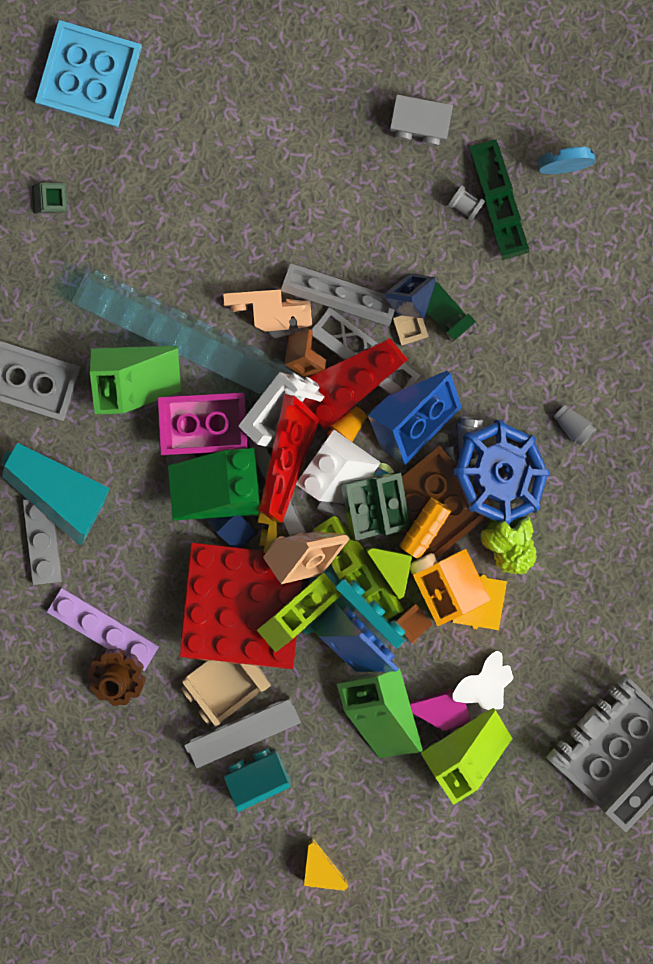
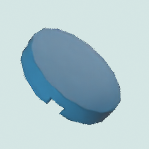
[538,147,596,174]

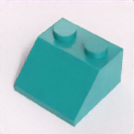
[224,748,291,812]

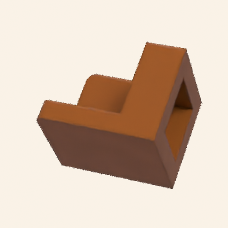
[284,328,326,377]
[394,603,433,644]

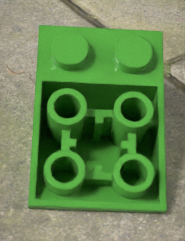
[90,346,181,414]
[337,668,423,758]

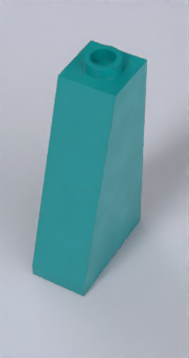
[1,443,110,545]

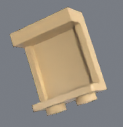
[181,661,271,727]

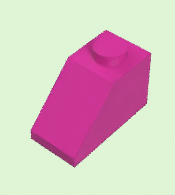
[409,689,471,733]

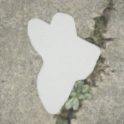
[453,651,513,710]

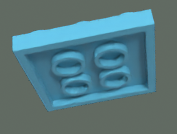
[35,20,142,128]

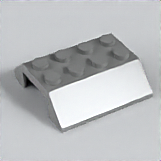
[546,674,653,832]

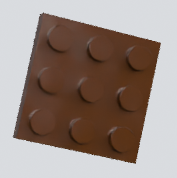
[401,444,493,559]

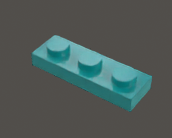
[335,579,407,649]

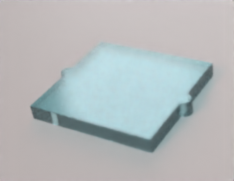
[353,609,391,647]

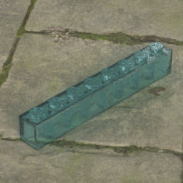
[72,270,293,395]

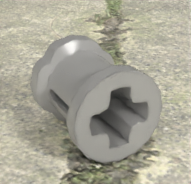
[448,185,485,221]

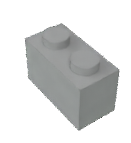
[390,95,453,146]

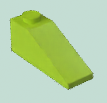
[257,573,342,652]

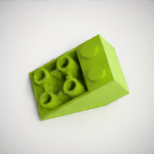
[421,707,513,805]

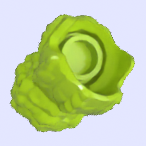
[480,516,537,574]

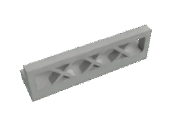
[312,307,420,395]
[184,696,301,768]

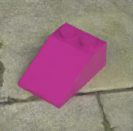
[158,393,249,455]

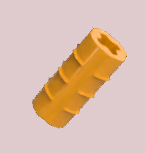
[399,497,451,559]

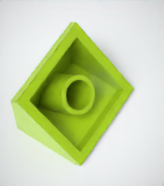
[366,547,412,600]

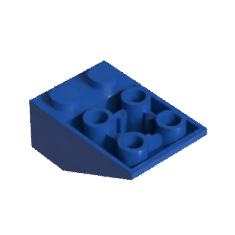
[311,603,399,672]

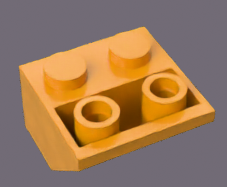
[413,549,491,627]

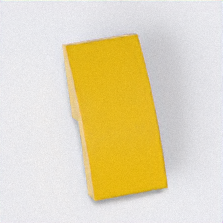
[255,499,277,553]

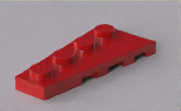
[303,338,408,430]
[259,394,320,523]

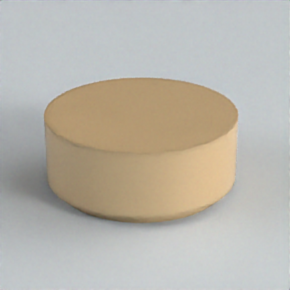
[410,553,438,575]

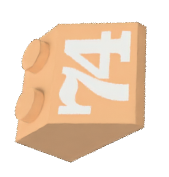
[263,531,349,584]

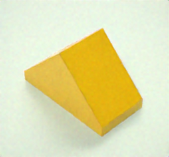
[304,838,349,890]

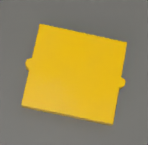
[453,575,507,630]

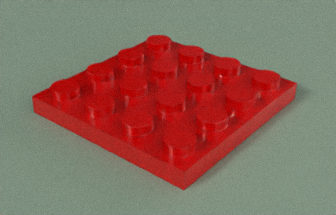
[179,543,302,670]

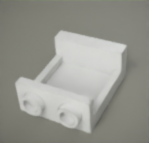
[239,372,324,448]

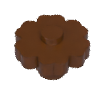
[87,648,146,706]

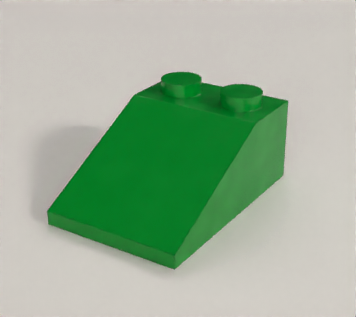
[168,448,259,521]

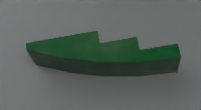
[469,139,529,260]

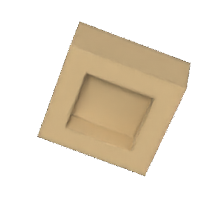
[393,316,429,346]

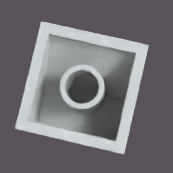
[296,430,381,504]

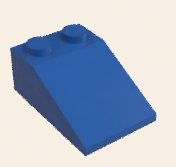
[368,371,462,465]

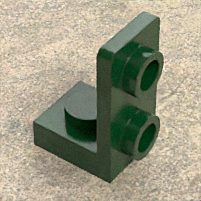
[426,282,476,343]

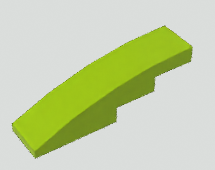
[313,516,404,621]

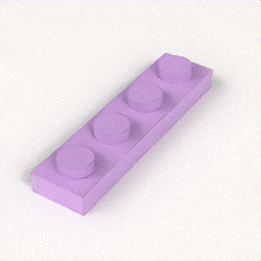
[47,588,159,671]

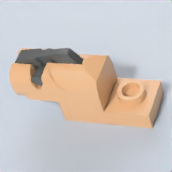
[224,290,312,339]

